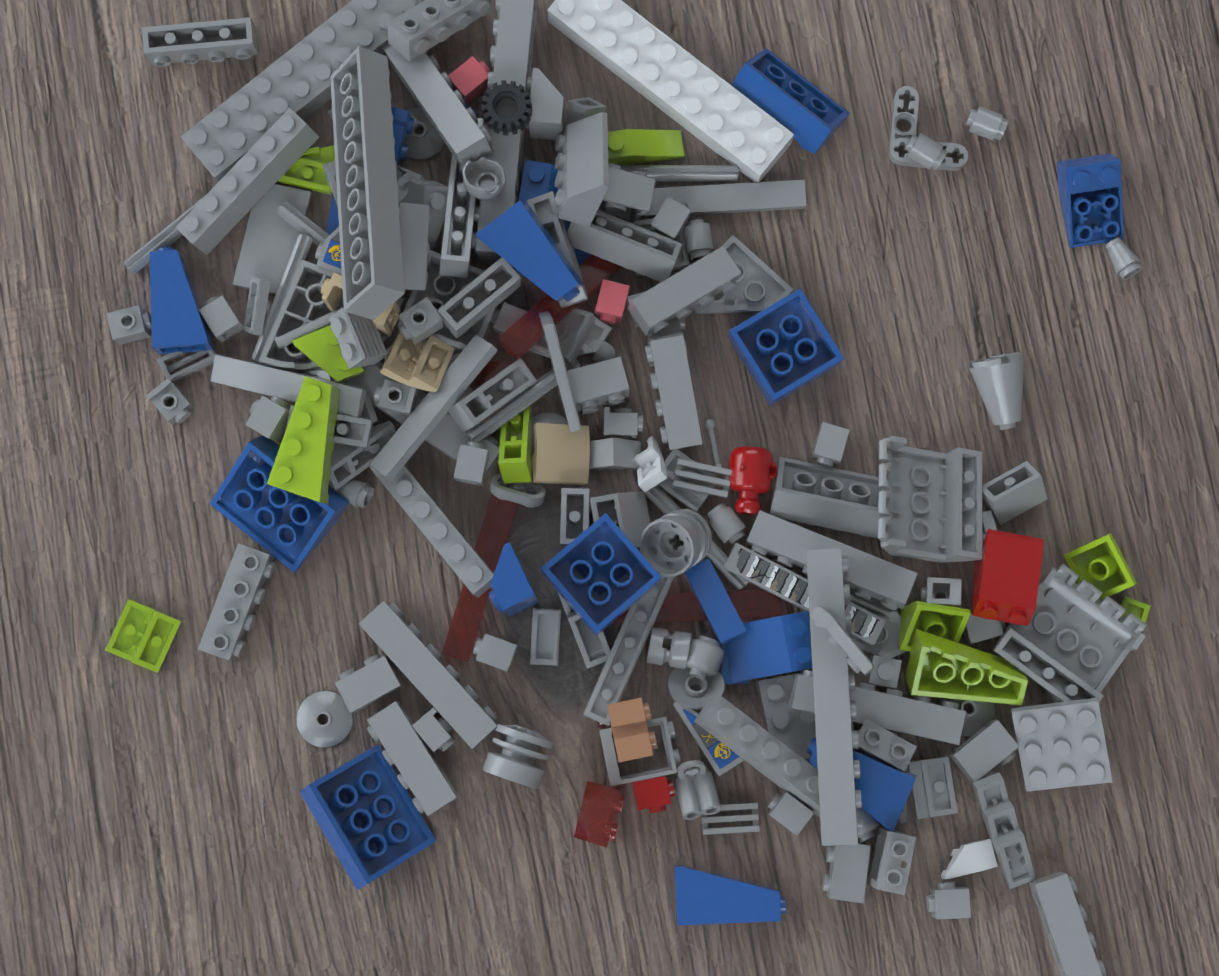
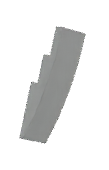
[973,772,1036,889]

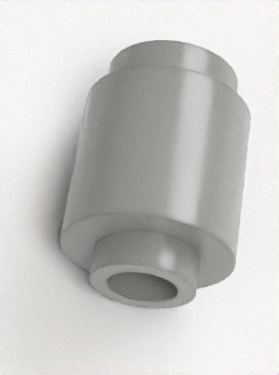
[966,106,1009,141]
[904,133,947,171]
[683,219,714,262]
[707,503,747,545]

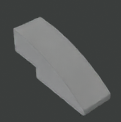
[558,593,611,669]

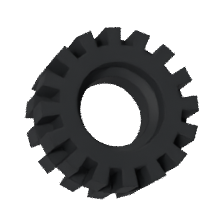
[481,80,532,136]

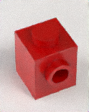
[632,775,675,813]

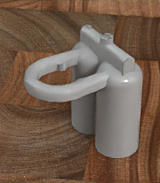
[675,760,721,820]

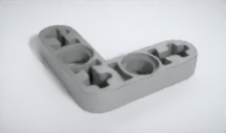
[888,86,968,171]

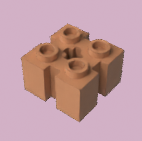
[607,698,658,762]

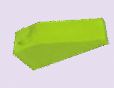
[608,129,684,165]
[498,405,533,484]

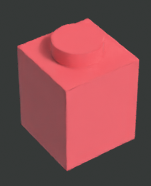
[448,56,491,104]
[595,279,630,325]

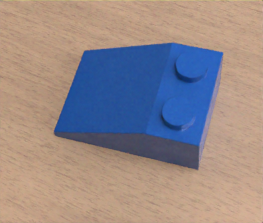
[725,611,812,683]

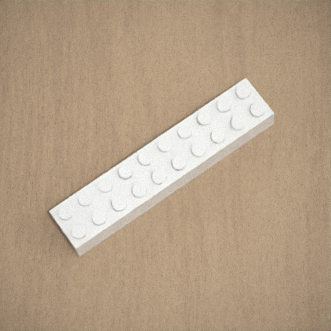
[547,0,794,182]

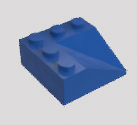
[727,289,844,406]
[541,513,662,636]

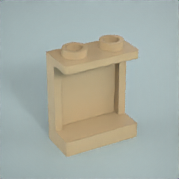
[321,272,402,338]

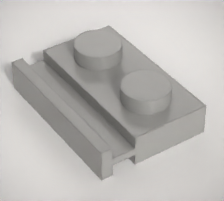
[658,449,717,512]
[908,756,958,819]

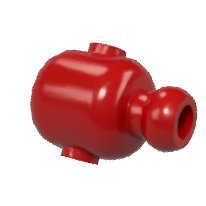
[728,446,777,515]

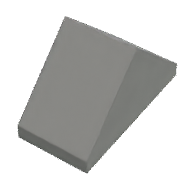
[589,438,641,470]

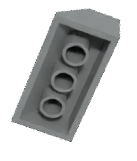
[554,112,609,227]
[769,457,882,538]

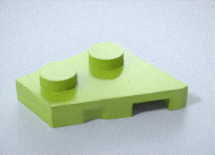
[278,145,335,195]

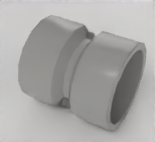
[646,627,691,669]

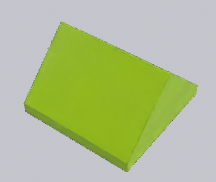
[1064,533,1137,600]
[899,601,971,652]

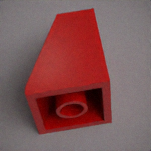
[972,529,1044,626]

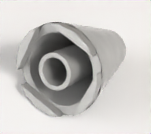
[968,352,1024,430]

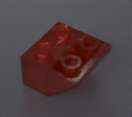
[574,780,625,847]

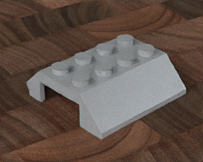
[878,436,982,563]
[993,564,1147,702]

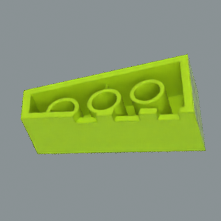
[267,376,340,505]
[905,629,1028,705]

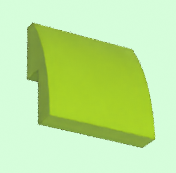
[105,598,181,673]

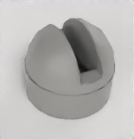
[592,341,616,362]

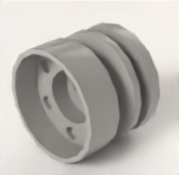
[639,509,712,577]
[483,724,554,789]

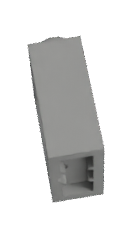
[599,717,681,787]
[867,827,916,895]

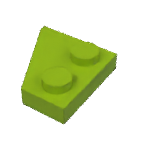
[292,325,365,383]

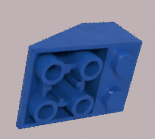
[1056,153,1124,248]

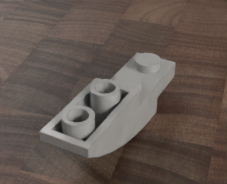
[527,191,588,308]

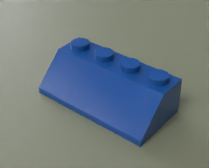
[731,48,850,154]
[488,542,539,617]

